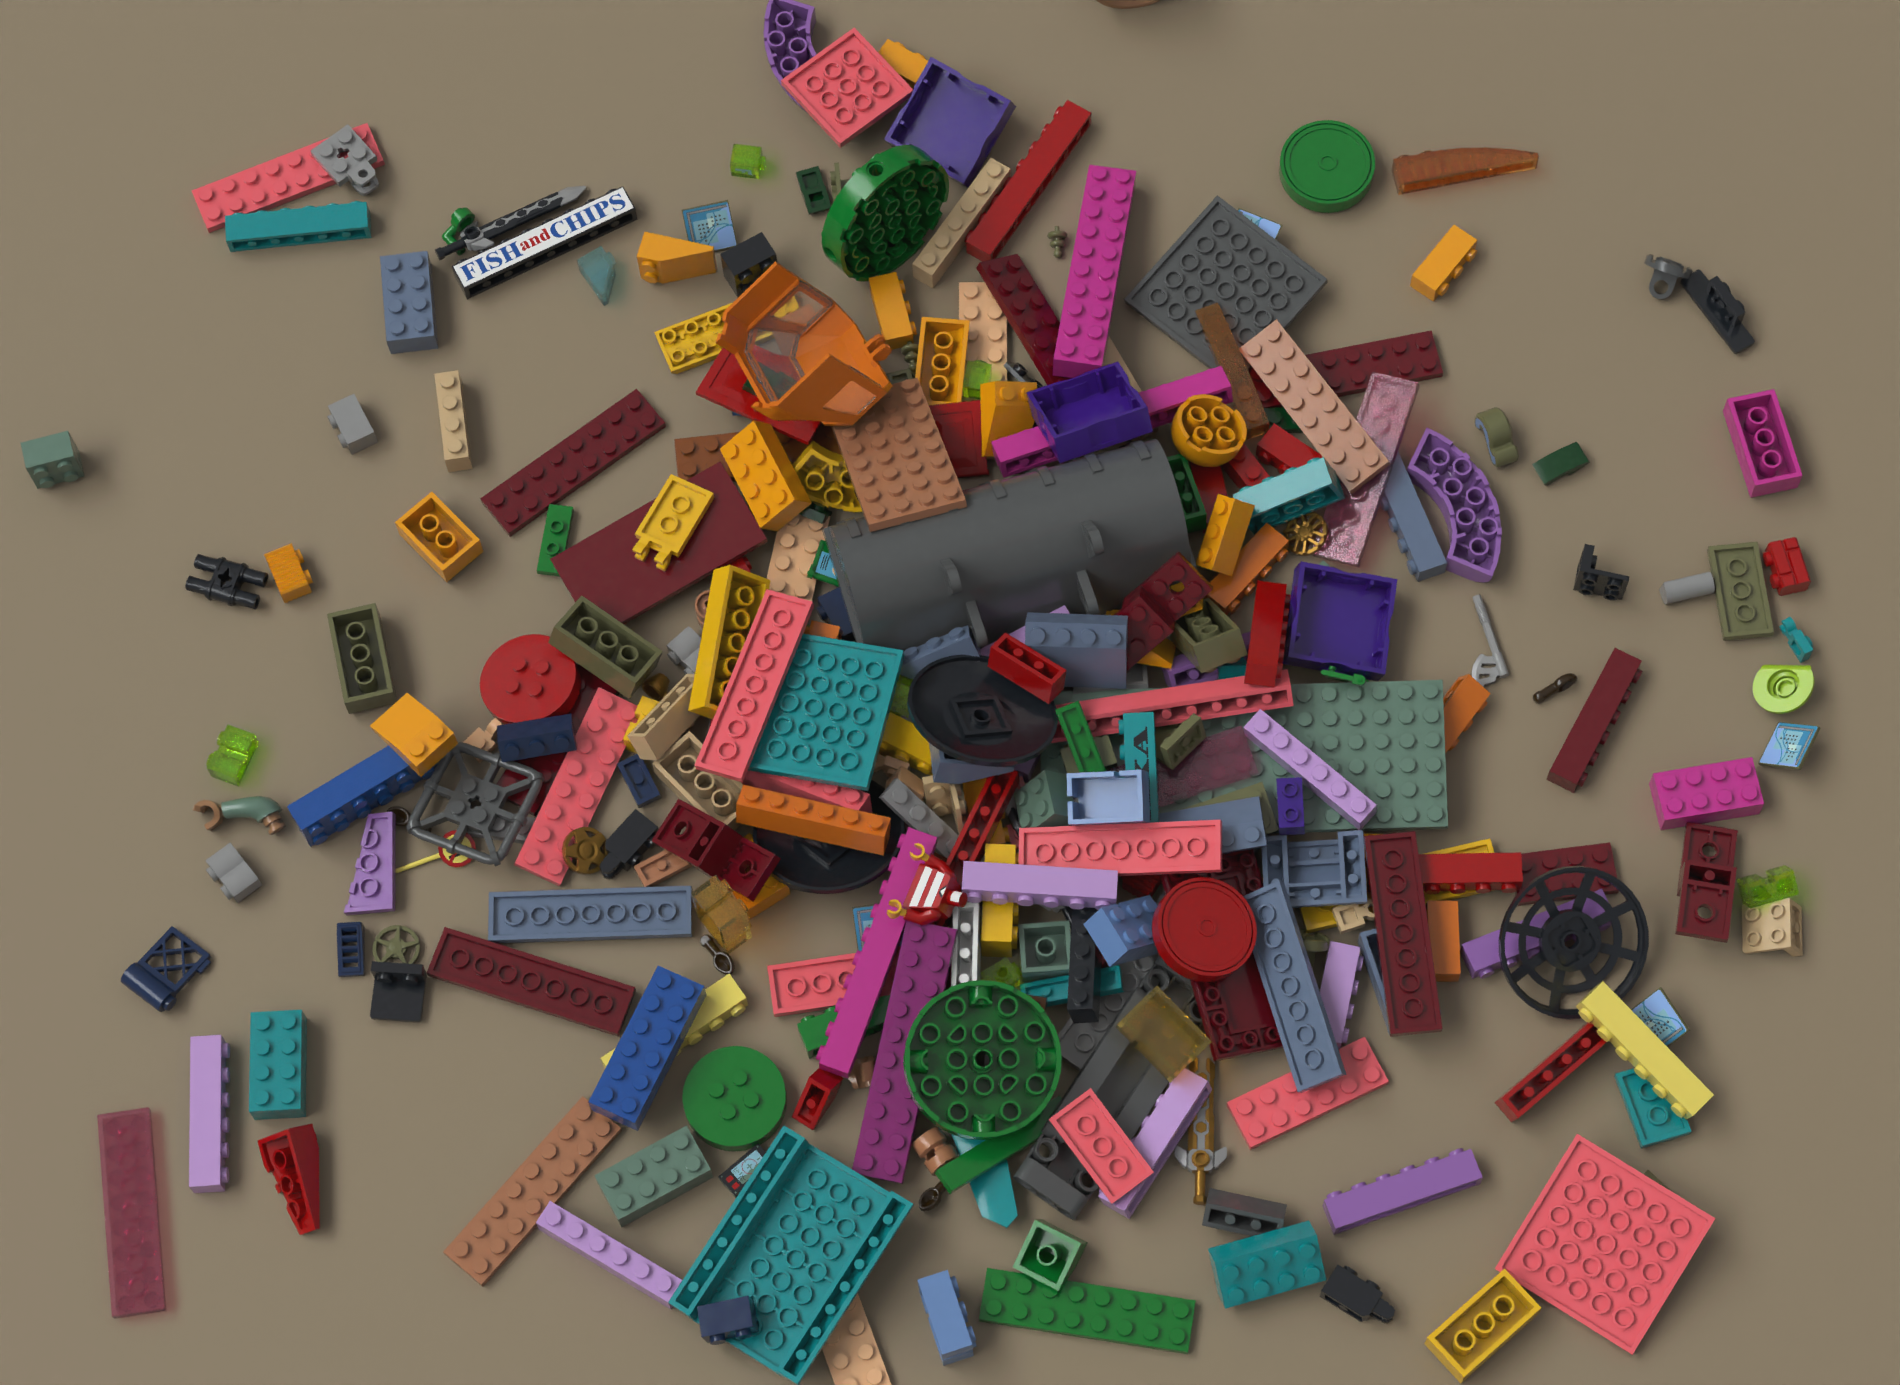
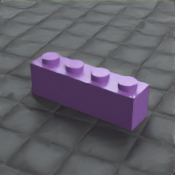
[1162,631,1251,687]

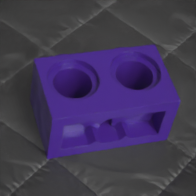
[1276,777,1305,835]

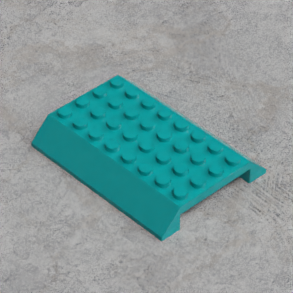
[668,1125,914,1385]

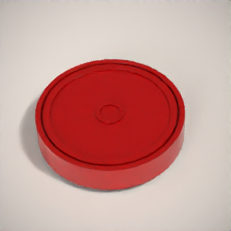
[480,634,581,725]
[1152,877,1257,982]

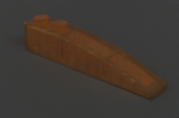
[1391,147,1539,195]
[1195,302,1269,440]

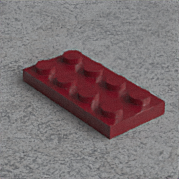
[1515,842,1619,906]

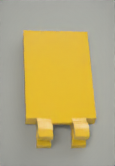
[632,474,714,571]

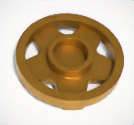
[562,827,608,875]

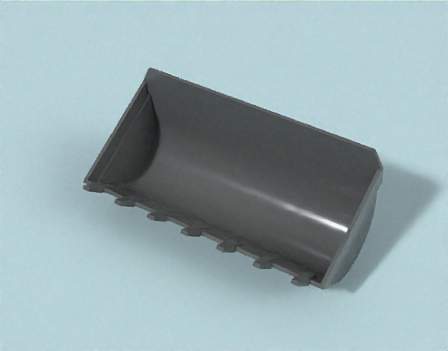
[822,439,1197,651]

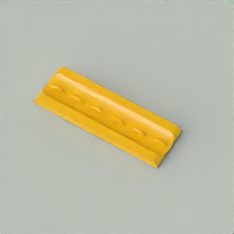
[654,295,798,374]

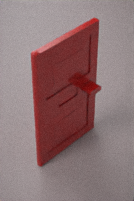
[696,345,822,445]
[929,400,989,478]

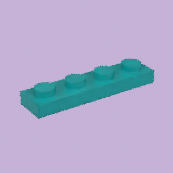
[1020,965,1124,1007]

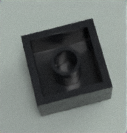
[720,232,777,297]

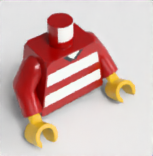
[887,843,968,926]

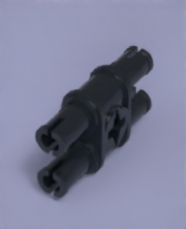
[185,554,269,609]

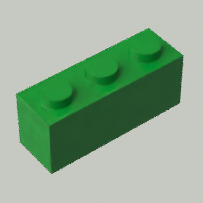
[1167,454,1207,533]

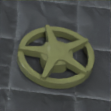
[372,925,421,964]

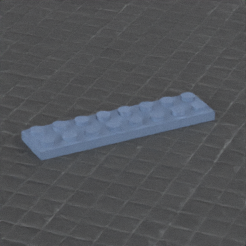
[1243,880,1346,1093]
[488,886,692,943]

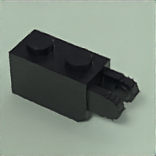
[599,809,659,880]
[1320,1265,1395,1324]

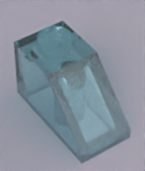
[577,246,616,306]

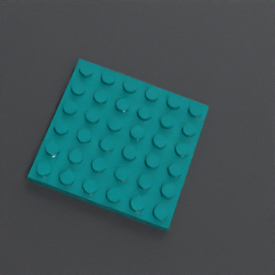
[748,634,905,791]

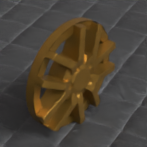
[1283,512,1328,556]

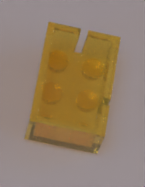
[691,875,752,954]
[1116,986,1212,1083]

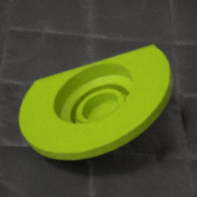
[1753,665,1815,714]

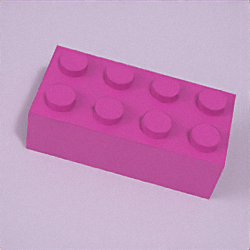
[1723,389,1803,498]
[1649,757,1764,830]

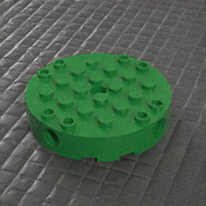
[821,145,949,282]
[903,980,1062,1140]

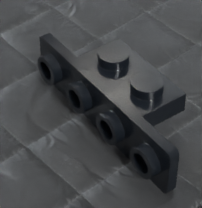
[1680,269,1755,354]

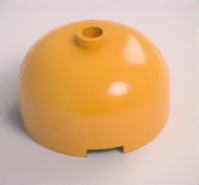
[1171,394,1247,467]

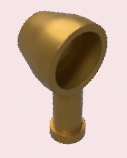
[642,673,670,701]

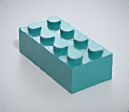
[1232,457,1345,535]
[249,1010,307,1120]
[1208,1220,1326,1309]

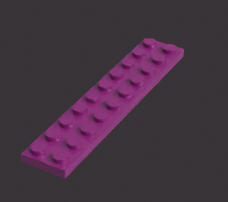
[852,921,958,1184]

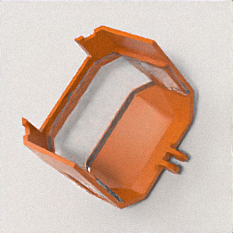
[716,261,892,426]

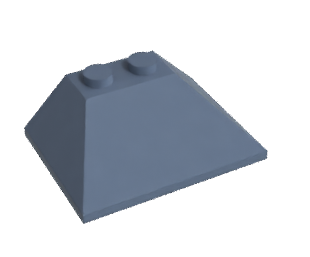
[1262,830,1368,908]

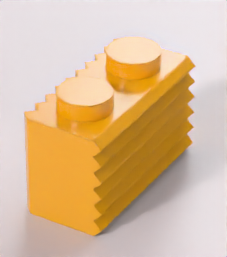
[264,543,313,603]

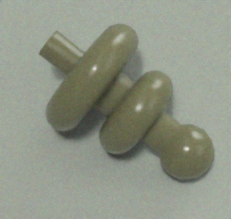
[1047,226,1067,258]
[901,341,919,372]

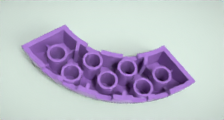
[763,0,816,112]
[1407,428,1502,583]

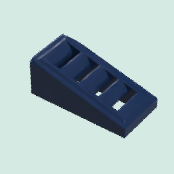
[337,922,365,977]

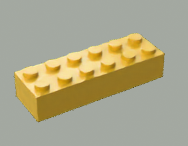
[688,565,771,719]

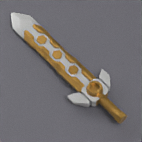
[1175,1030,1227,1205]

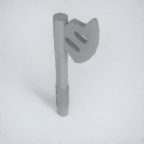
[1472,595,1509,687]

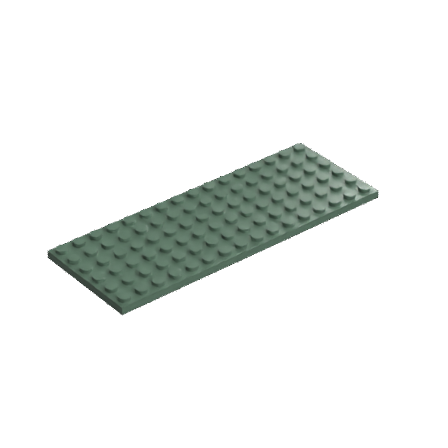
[1041,680,1448,834]

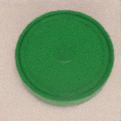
[1279,120,1375,213]
[682,1046,787,1152]

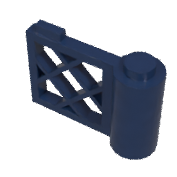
[121,926,211,1012]

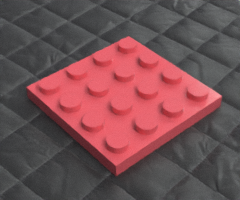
[781,27,913,148]

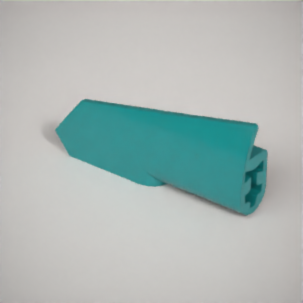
[951,1134,1018,1228]

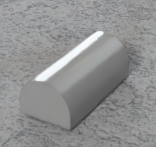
[1659,572,1715,604]

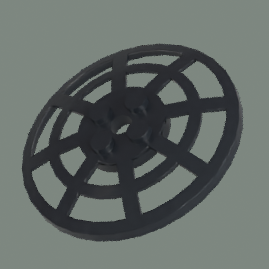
[1498,866,1649,1019]

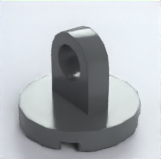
[1644,254,1693,299]

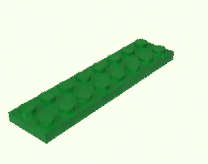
[979,1268,1196,1354]

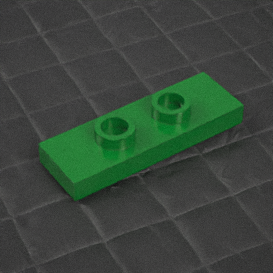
[537,504,574,577]

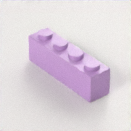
[1320,941,1364,1049]

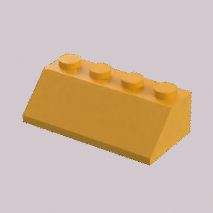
[915,317,970,405]

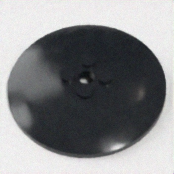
[907,655,1058,767]
[753,780,905,894]

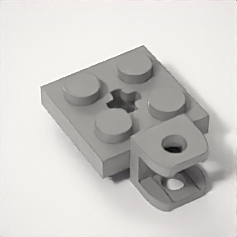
[310,124,379,196]

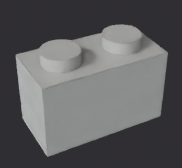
[327,394,378,454]

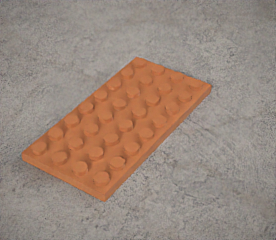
[831,377,967,532]

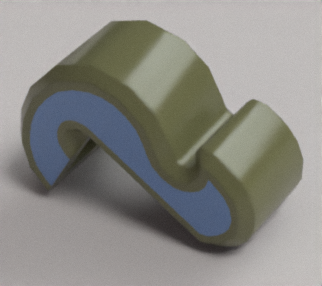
[1474,407,1519,468]

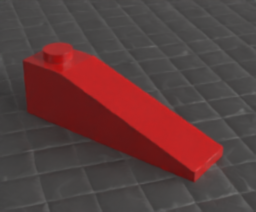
[257,1124,320,1235]

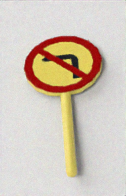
[395,830,476,873]

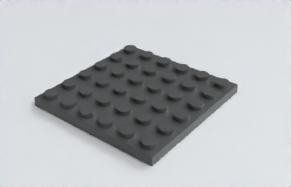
[1124,195,1328,388]

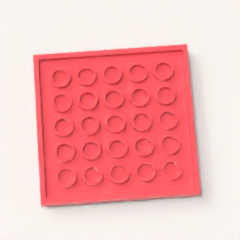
[1495,1134,1716,1355]

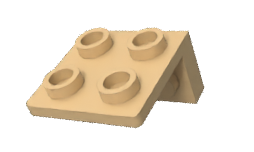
[922,775,966,835]
[1742,898,1803,957]

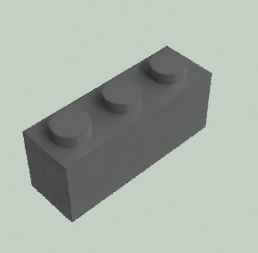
[1202,1188,1287,1236]

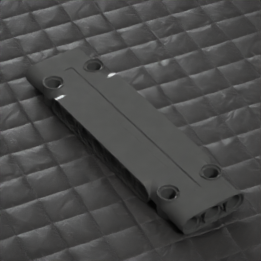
[1013,955,1203,1220]

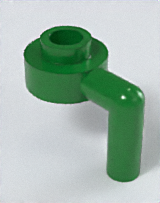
[442,207,475,256]

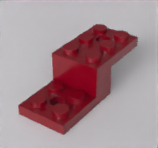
[1114,552,1213,671]
[652,799,781,902]
[1675,822,1738,943]

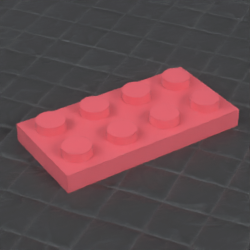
[1049,1088,1154,1204]

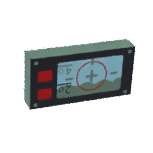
[718,1144,766,1198]

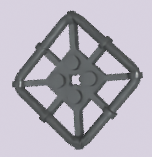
[406,742,544,866]

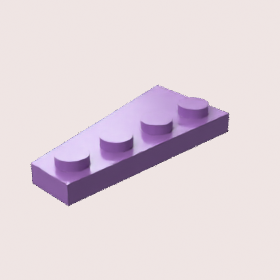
[344,812,396,915]

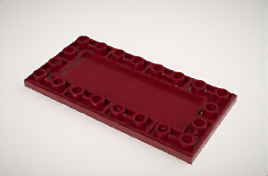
[550,462,768,624]
[1160,849,1283,1062]

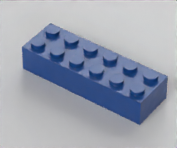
[287,745,438,847]
[588,966,707,1131]

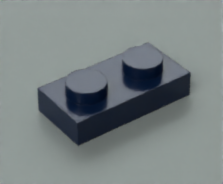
[617,754,661,808]

